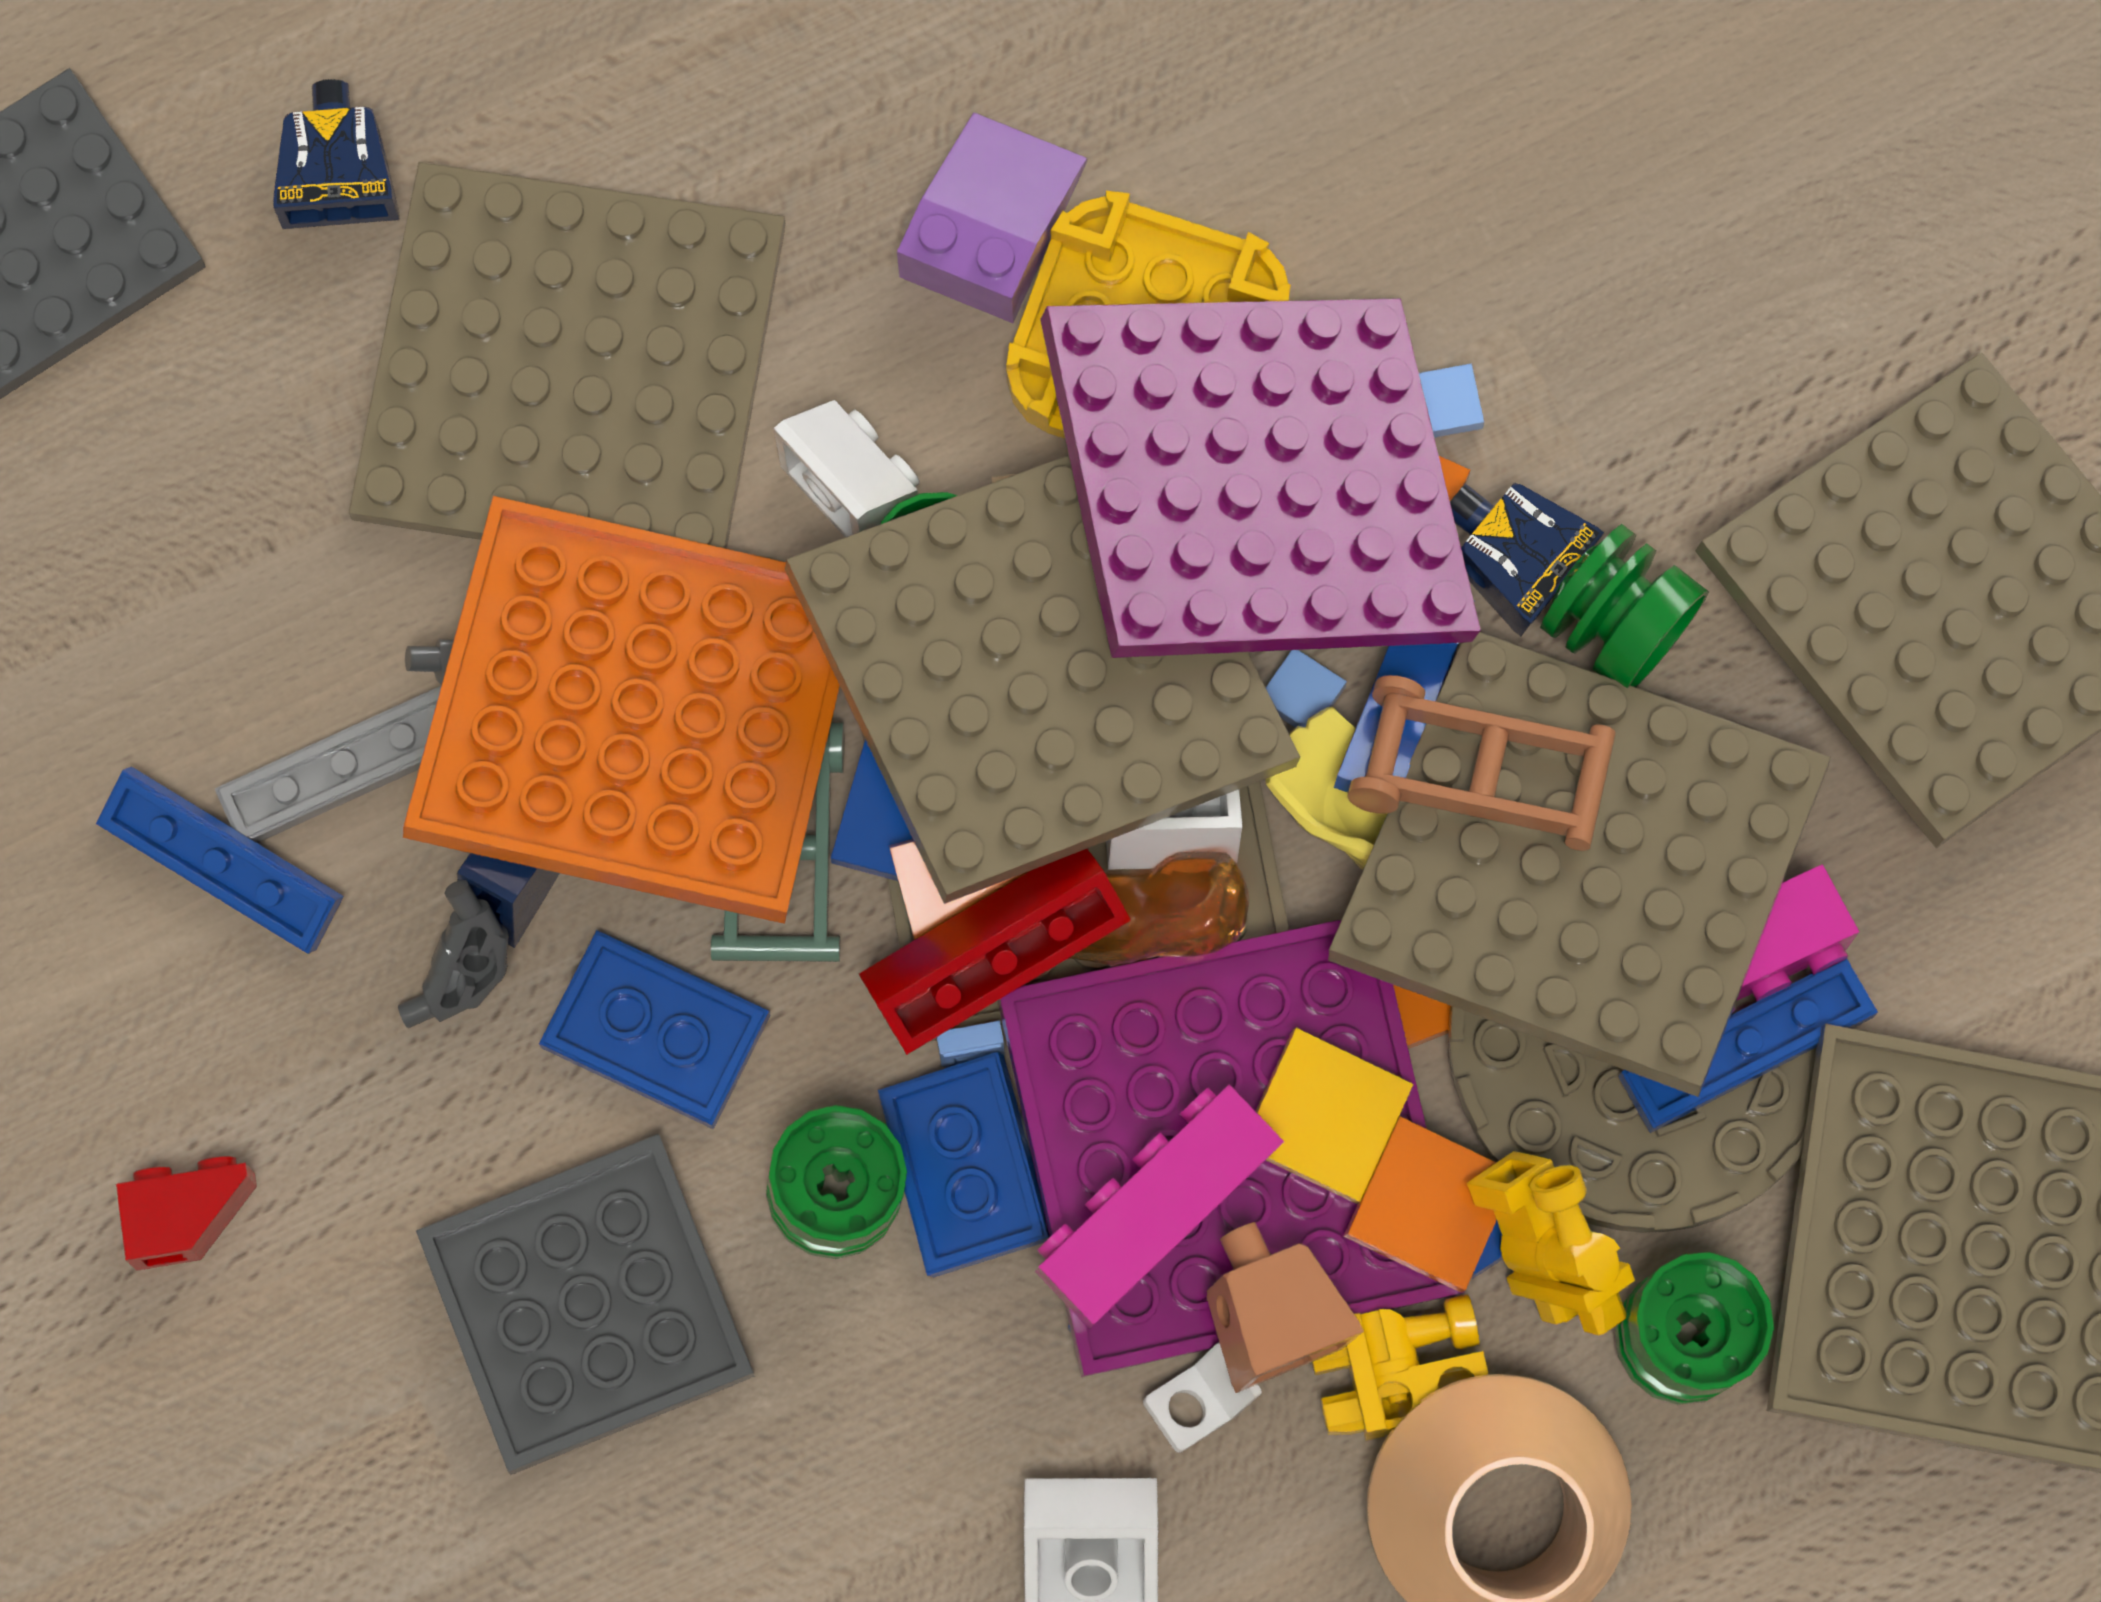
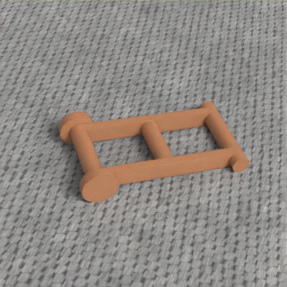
[1347,675,1616,851]

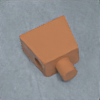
[1207,1222,1364,1393]

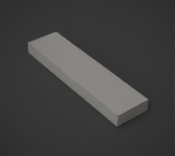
[215,685,442,843]

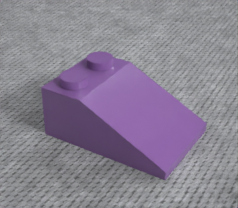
[897,112,1087,323]

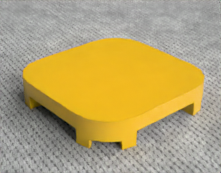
[1006,190,1291,439]

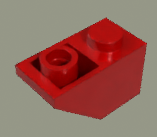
[116,1156,257,1271]

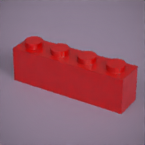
[858,848,1131,1055]

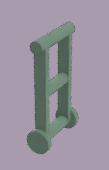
[711,722,845,962]

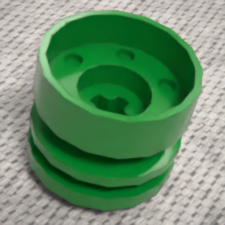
[1540,524,1709,689]
[766,1105,907,1259]
[1614,1252,1774,1405]

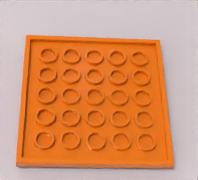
[403,496,840,924]

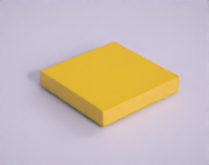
[1256,1028,1413,1204]

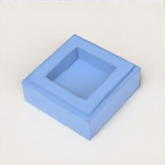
[1419,363,1484,438]
[1266,650,1347,728]
[937,1020,1005,1068]

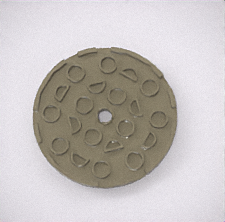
[1448,967,1817,1233]

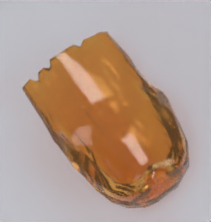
[1069,851,1249,966]

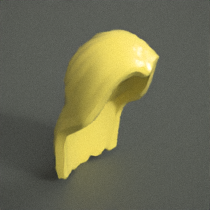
[1265,707,1388,870]

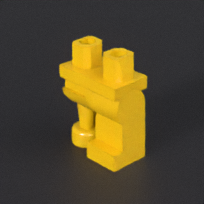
[1467,1151,1635,1336]
[1311,1294,1489,1441]

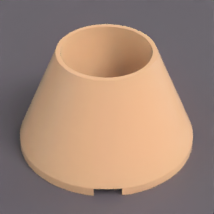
[1367,1374,1631,1602]

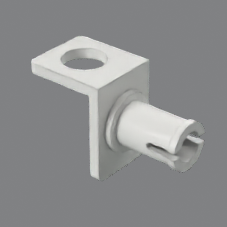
[1143,1342,1261,1452]

